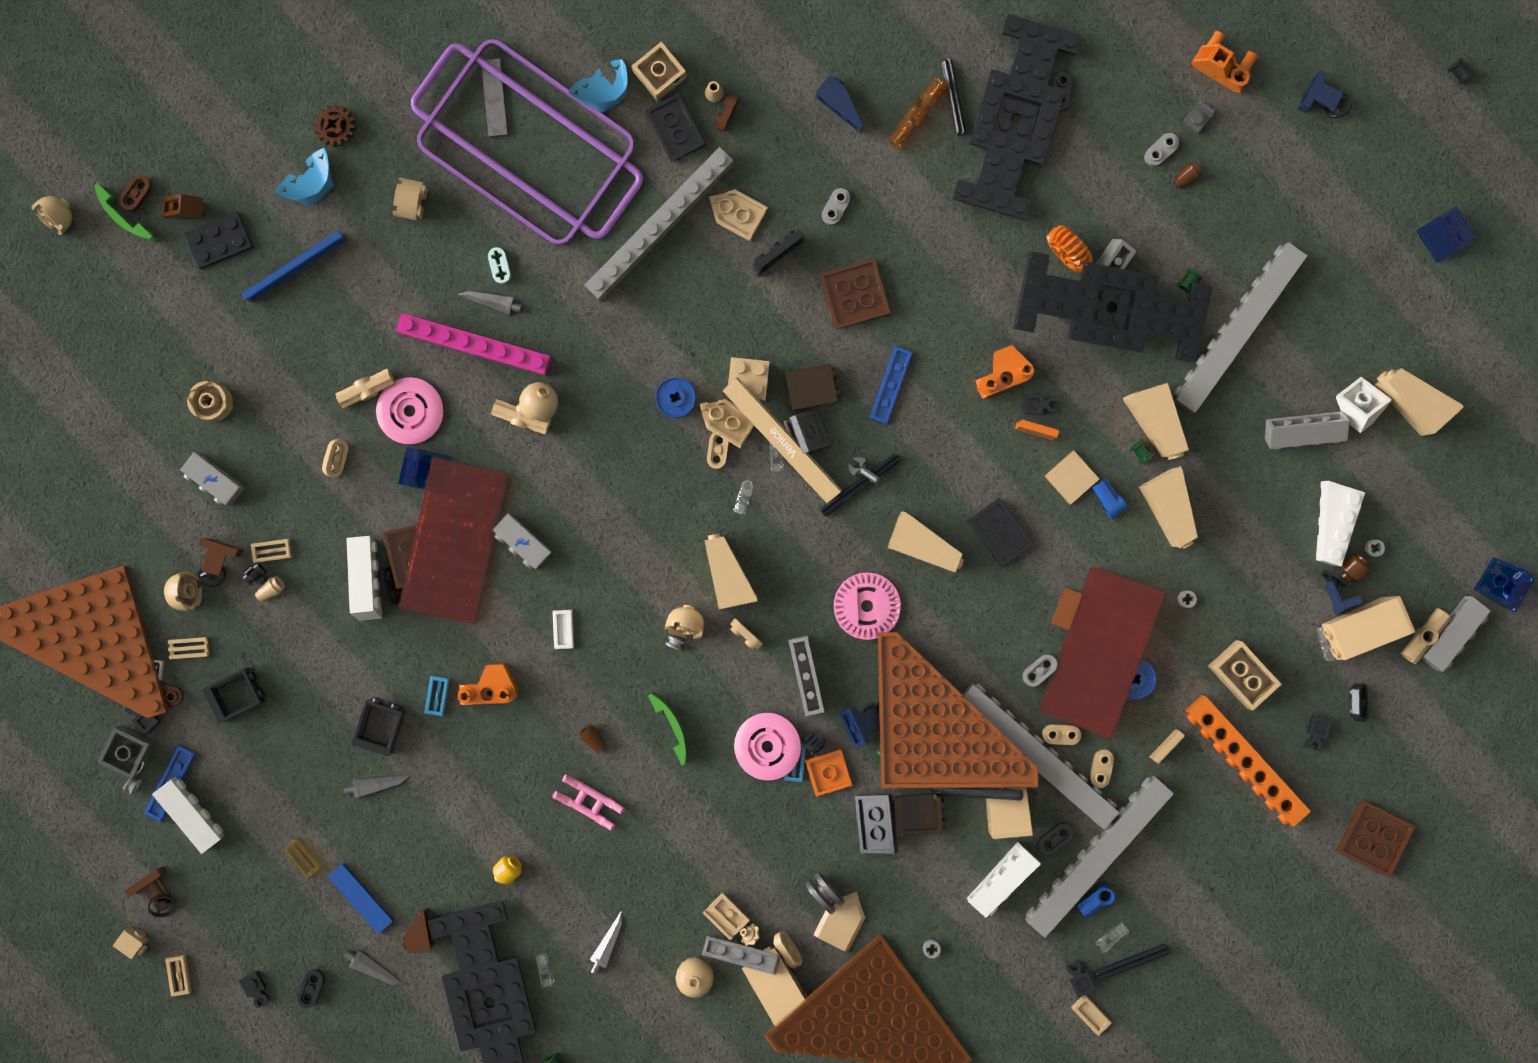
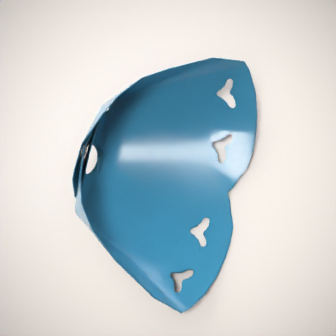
[568,59,627,112]
[275,148,334,206]

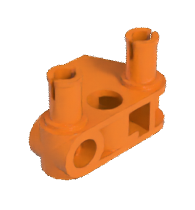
[1191,31,1258,93]
[975,345,1034,399]
[458,663,519,705]

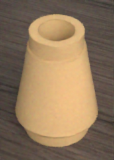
[705,81,724,102]
[255,576,285,602]

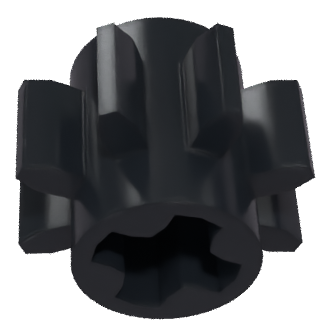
[242,562,267,586]
[803,732,827,756]

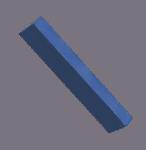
[869,346,913,425]
[144,745,197,822]
[328,863,394,934]

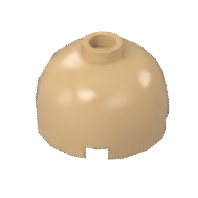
[31,196,72,235]
[519,382,558,422]
[164,572,203,611]
[665,605,704,639]
[675,957,714,998]

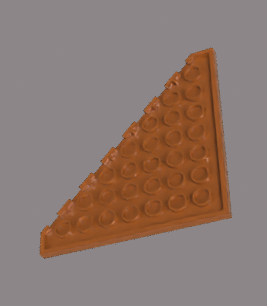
[0,566,169,718]
[878,632,1038,788]
[764,935,972,1063]

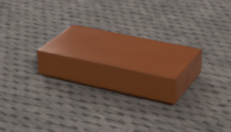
[1051,588,1083,630]

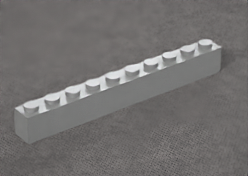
[585,147,734,301]
[1173,242,1307,414]
[962,683,1119,830]
[1025,776,1174,938]

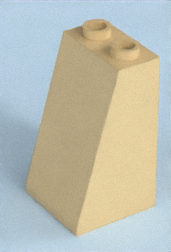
[1374,368,1464,436]
[1123,383,1189,460]
[1139,466,1198,548]
[887,512,964,572]
[704,534,758,609]
[1322,596,1415,660]
[986,787,1032,839]
[742,946,808,1025]

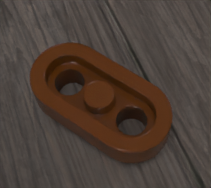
[715,93,740,132]
[119,175,152,212]
[160,682,184,706]

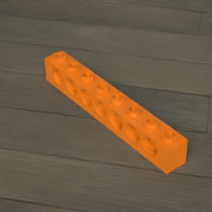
[1185,695,1311,827]

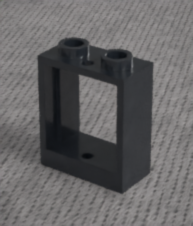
[202,667,266,724]
[351,697,406,756]

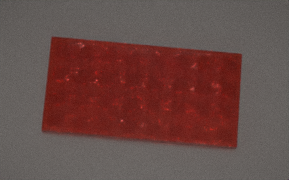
[398,457,509,624]
[1038,567,1166,739]

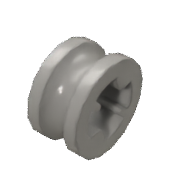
[1365,540,1385,557]
[1178,590,1197,608]
[666,635,685,651]
[123,778,142,795]
[923,939,941,958]

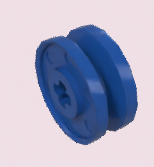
[655,377,696,419]
[1113,658,1156,699]

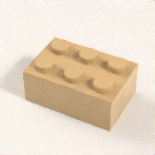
[1208,640,1282,711]

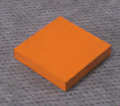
[1015,420,1059,440]
[805,749,853,797]

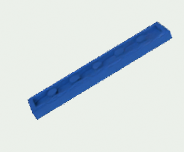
[242,231,346,302]

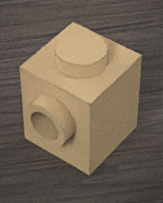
[113,926,149,959]

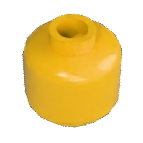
[493,856,522,885]

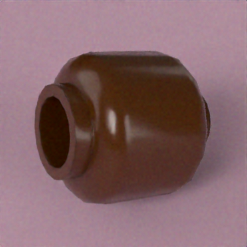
[1340,553,1370,582]

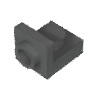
[1182,100,1215,134]

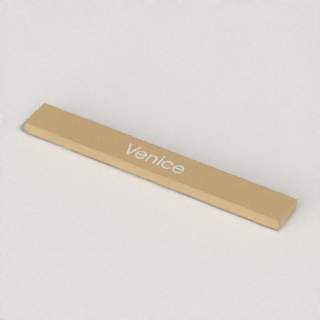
[723,377,842,503]

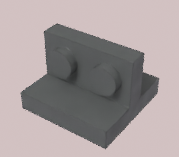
[784,409,830,454]

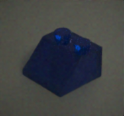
[1416,206,1477,263]
[398,446,451,494]
[1474,557,1535,612]

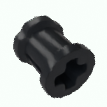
[1447,58,1474,84]

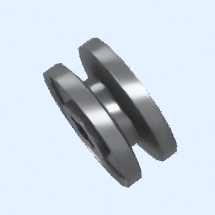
[805,872,845,915]

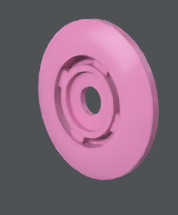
[376,377,444,445]
[834,572,901,640]
[734,713,801,780]

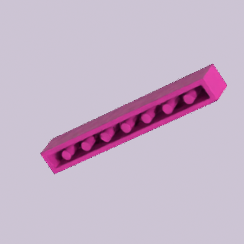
[396,313,552,376]

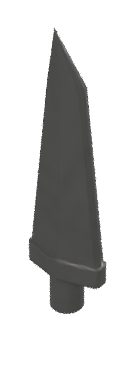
[457,290,522,316]
[344,775,410,799]
[590,911,622,975]
[344,950,404,985]

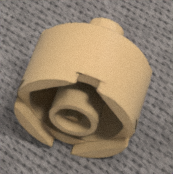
[393,177,428,221]
[187,381,233,422]

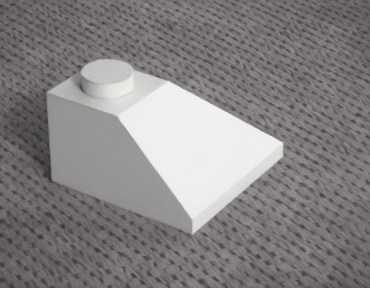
[1336,377,1392,433]

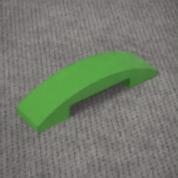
[94,183,159,242]
[648,693,687,765]

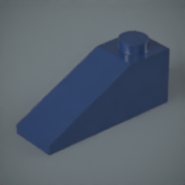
[815,75,863,133]

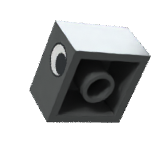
[97,725,157,779]

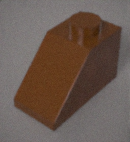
[162,194,204,219]
[403,908,434,954]

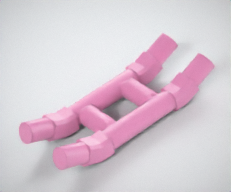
[553,775,625,831]

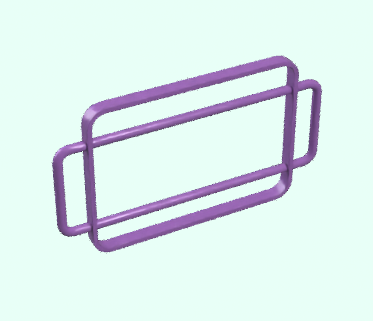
[411,39,643,245]

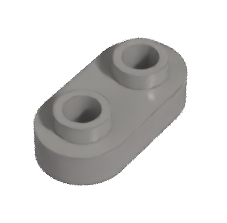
[1144,133,1179,166]
[822,188,850,225]
[1022,654,1057,687]

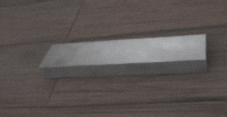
[482,58,508,137]
[702,936,781,975]

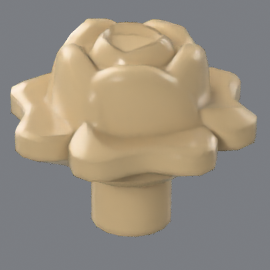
[740,924,759,947]

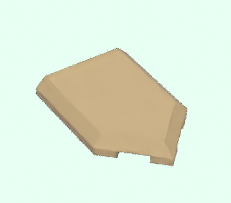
[709,189,768,241]
[700,399,755,448]
[814,892,865,952]

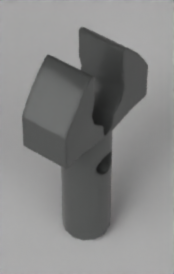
[848,457,880,484]

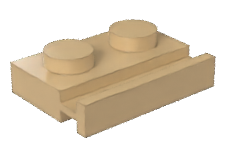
[703,892,750,940]

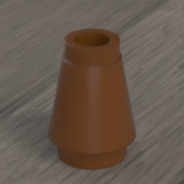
[1172,162,1203,189]
[579,724,606,753]

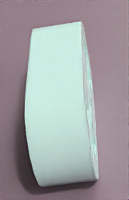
[488,247,511,284]

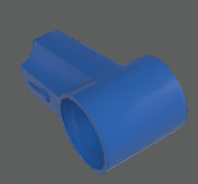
[1092,478,1128,520]
[1076,883,1115,919]

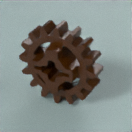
[313,104,356,148]

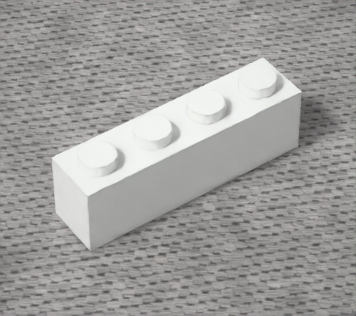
[152,776,224,854]

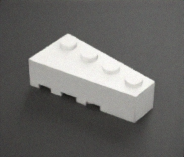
[1316,481,1365,566]
[347,536,382,621]
[967,842,1041,917]

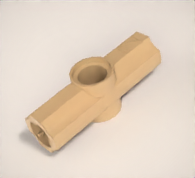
[336,369,395,409]
[491,400,551,435]
[1401,608,1452,664]

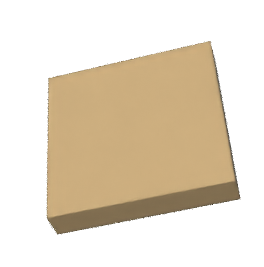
[1044,450,1099,505]

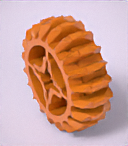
[1047,225,1093,273]

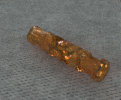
[887,77,947,149]

